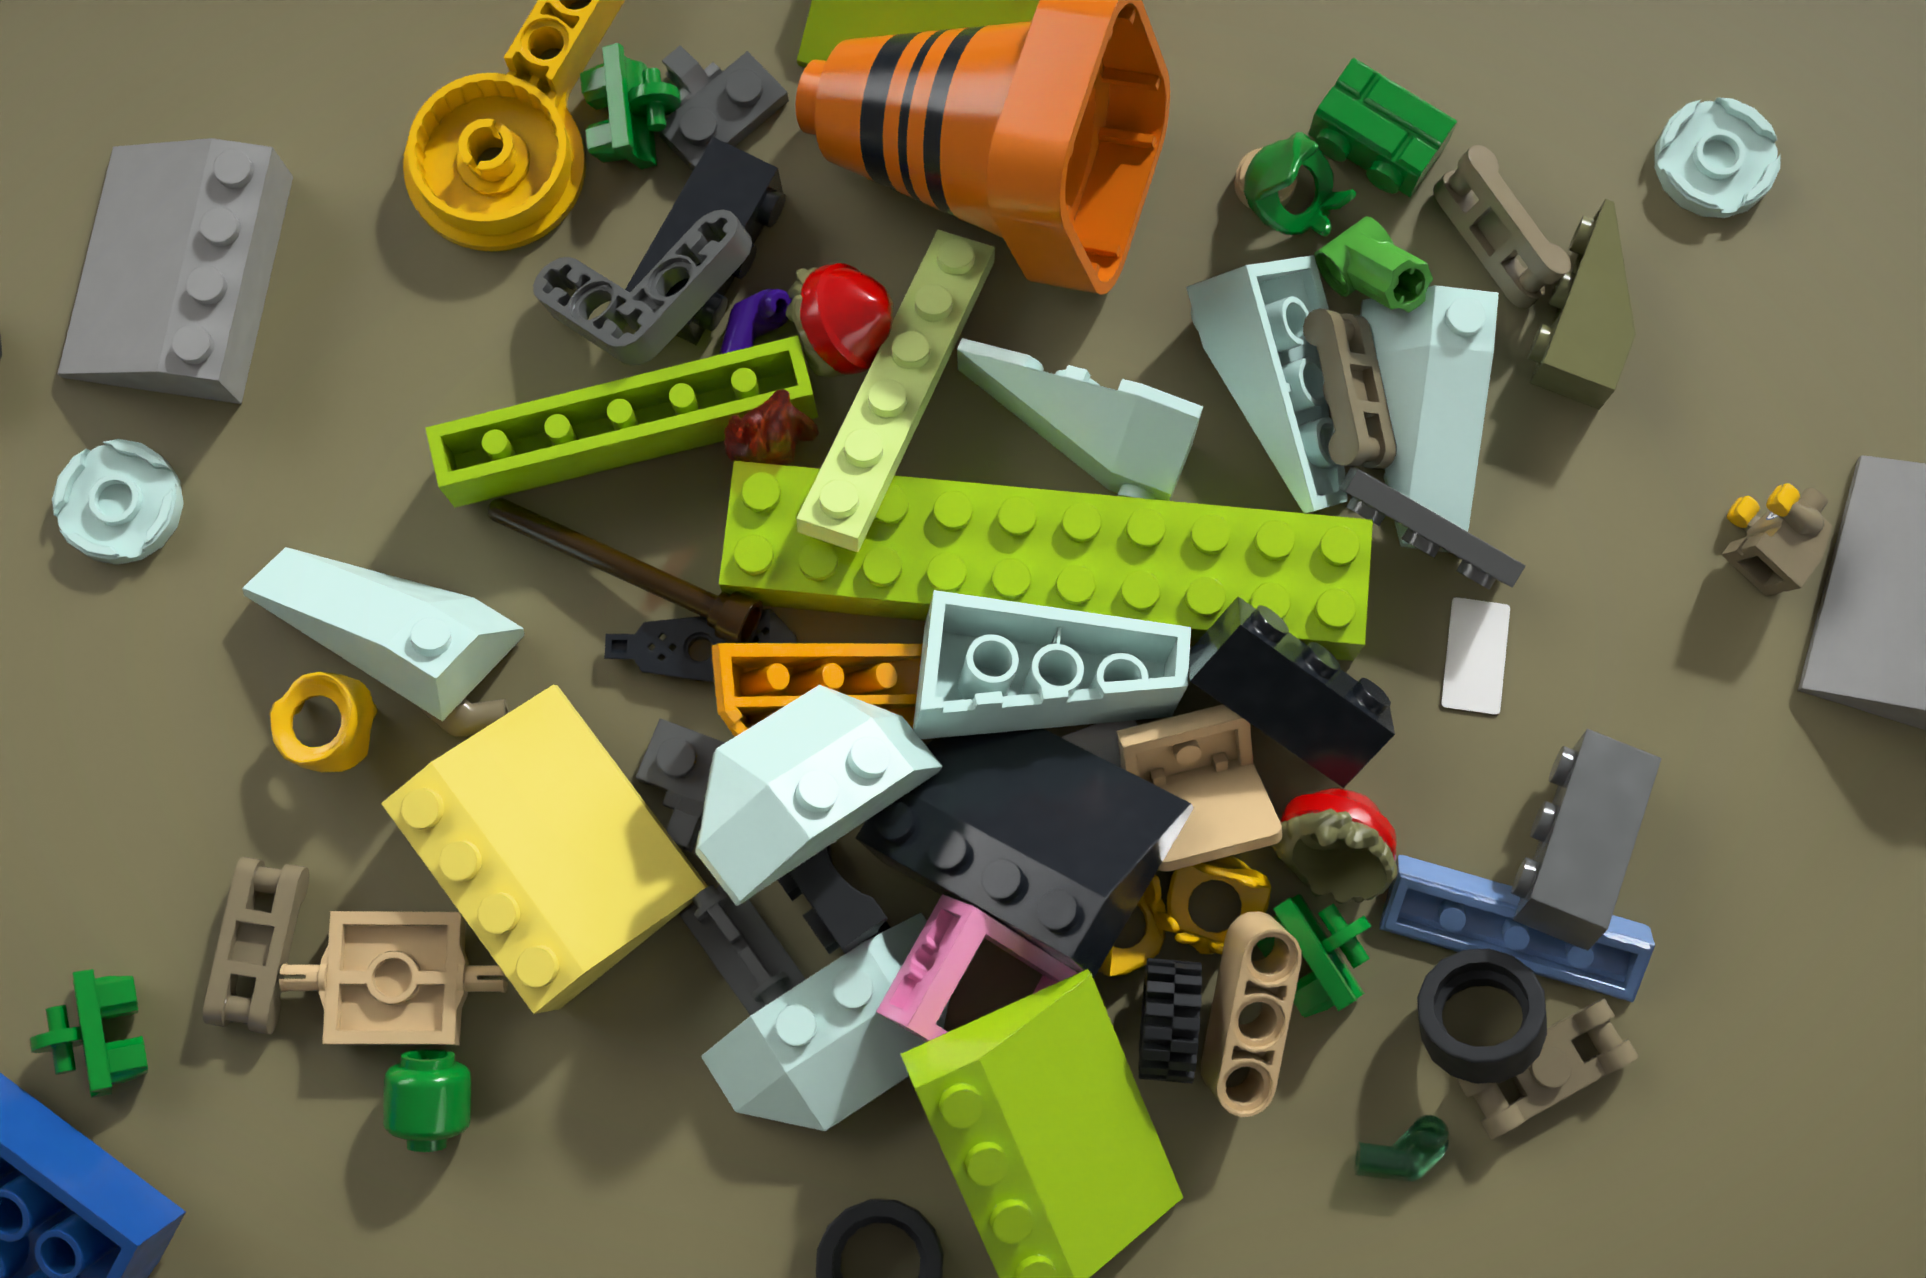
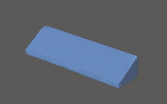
[1379,855,1655,1002]

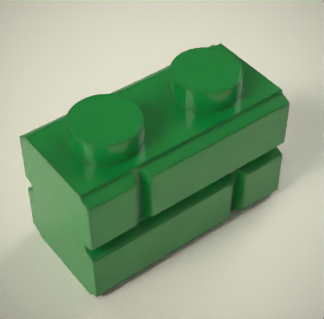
[1308,58,1458,197]

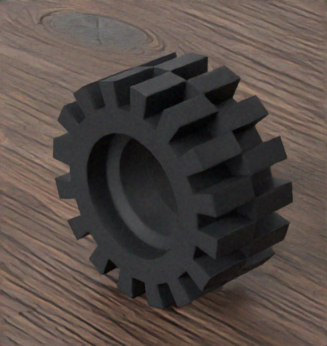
[1138,958,1202,1084]

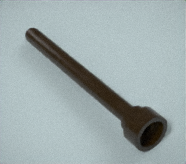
[488,498,763,643]

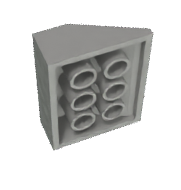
[57,138,293,404]
[1798,455,1926,730]

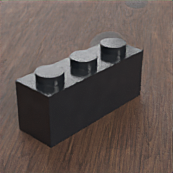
[625,137,786,346]
[1189,596,1395,788]

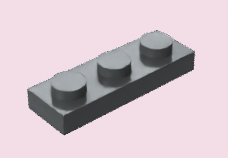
[1338,467,1526,590]

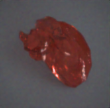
[724,389,819,465]

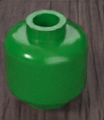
[383,1049,471,1152]

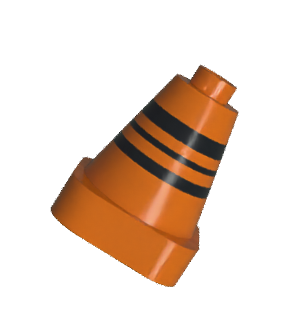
[795,0,1170,295]

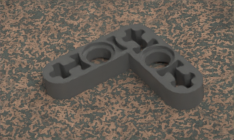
[533,210,752,366]

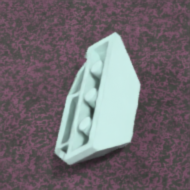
[695,685,943,906]
[701,913,950,1131]

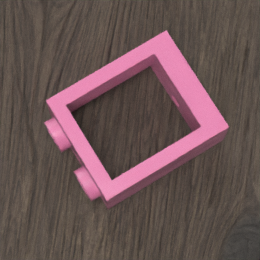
[876,894,1077,1042]

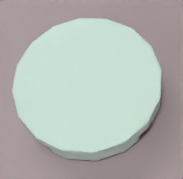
[1654,98,1780,218]
[52,439,184,565]

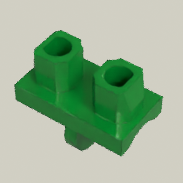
[580,43,681,170]
[1256,894,1371,1018]
[29,969,148,1098]

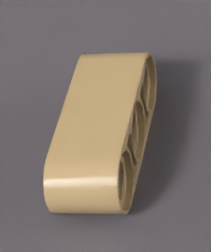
[1201,911,1301,1117]

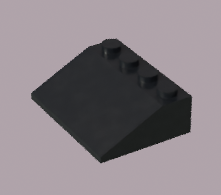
[855,728,1194,979]

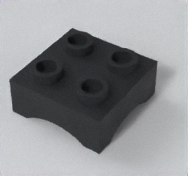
[778,844,891,954]

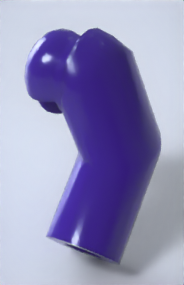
[719,289,793,355]

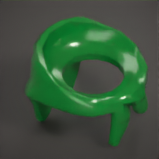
[1244,132,1356,237]

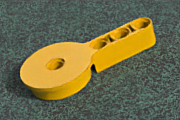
[403,0,625,251]

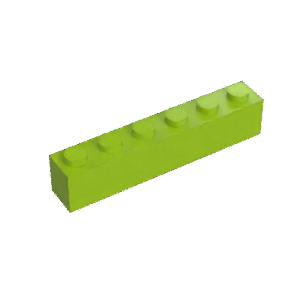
[425,335,818,508]

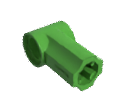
[1314,216,1433,313]

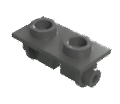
[679,885,806,1016]

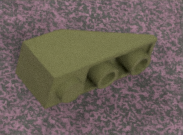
[1527,199,1636,410]

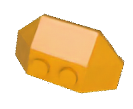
[711,643,923,737]

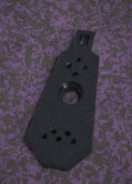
[604,608,798,683]

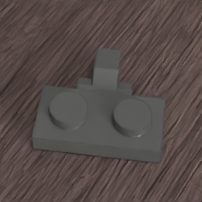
[658,45,789,171]
[636,718,725,852]

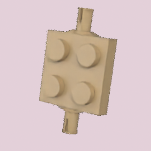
[279,911,508,1046]

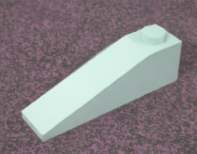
[1186,255,1347,513]
[1360,285,1499,552]
[957,338,1203,501]
[242,547,524,722]

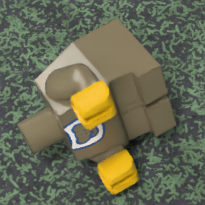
[1721,483,1832,596]

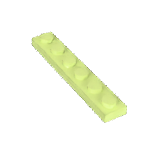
[797,229,995,552]

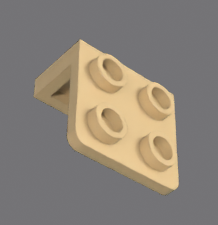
[1116,704,1282,871]

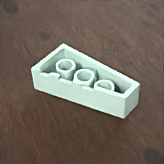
[913,590,1191,739]

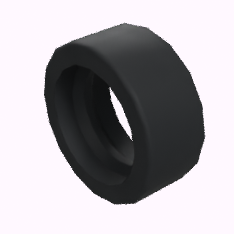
[1417,948,1547,1084]
[816,1199,944,1278]

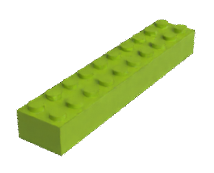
[719,461,1373,661]

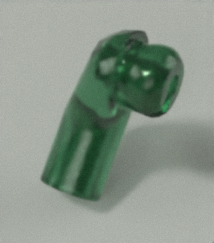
[1355,1114,1449,1182]

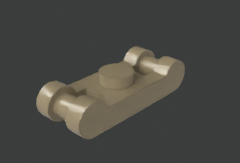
[1433,145,1571,309]
[1303,308,1396,469]
[203,857,309,1035]
[1457,998,1639,1139]

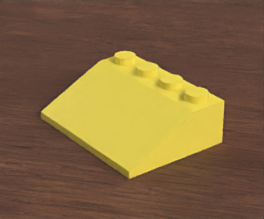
[381,684,708,1014]

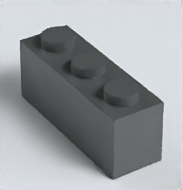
[1511,729,1662,951]

